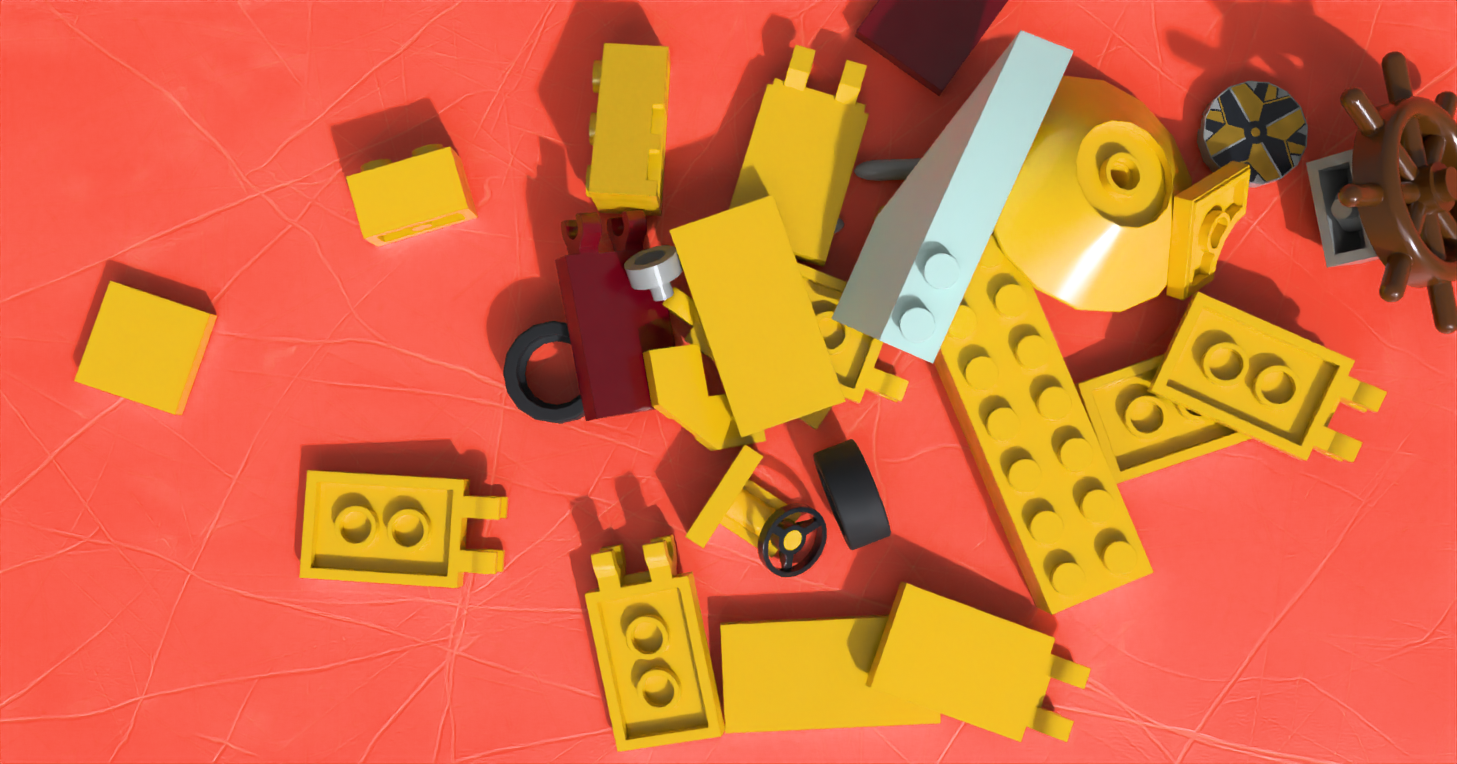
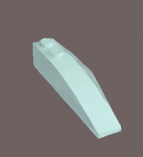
[831,30,1074,364]

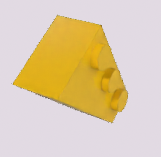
[586,43,671,216]

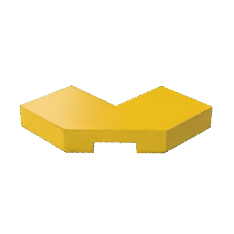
[643,343,766,451]

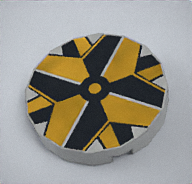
[1197,81,1308,188]

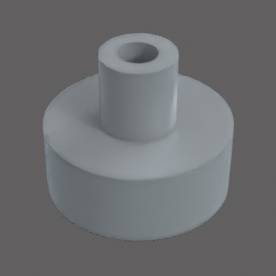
[624,245,683,301]

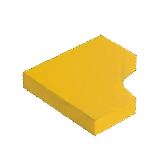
[1166,161,1251,300]

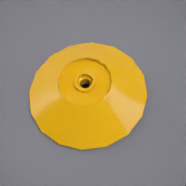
[993,76,1192,312]

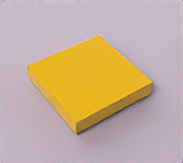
[74,281,217,415]

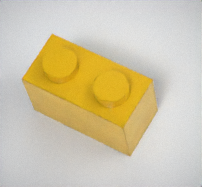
[346,144,478,247]

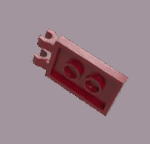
[855,0,1009,96]
[555,210,676,421]

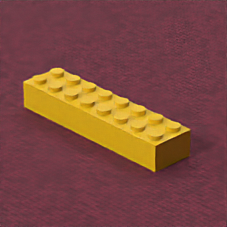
[874,205,1154,615]

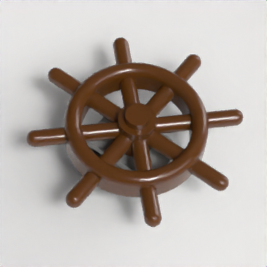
[1306,51,1457,334]

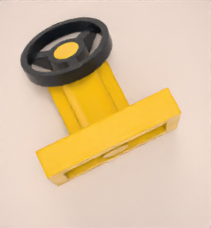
[685,445,827,577]

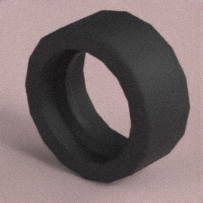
[503,321,585,424]
[813,439,891,550]

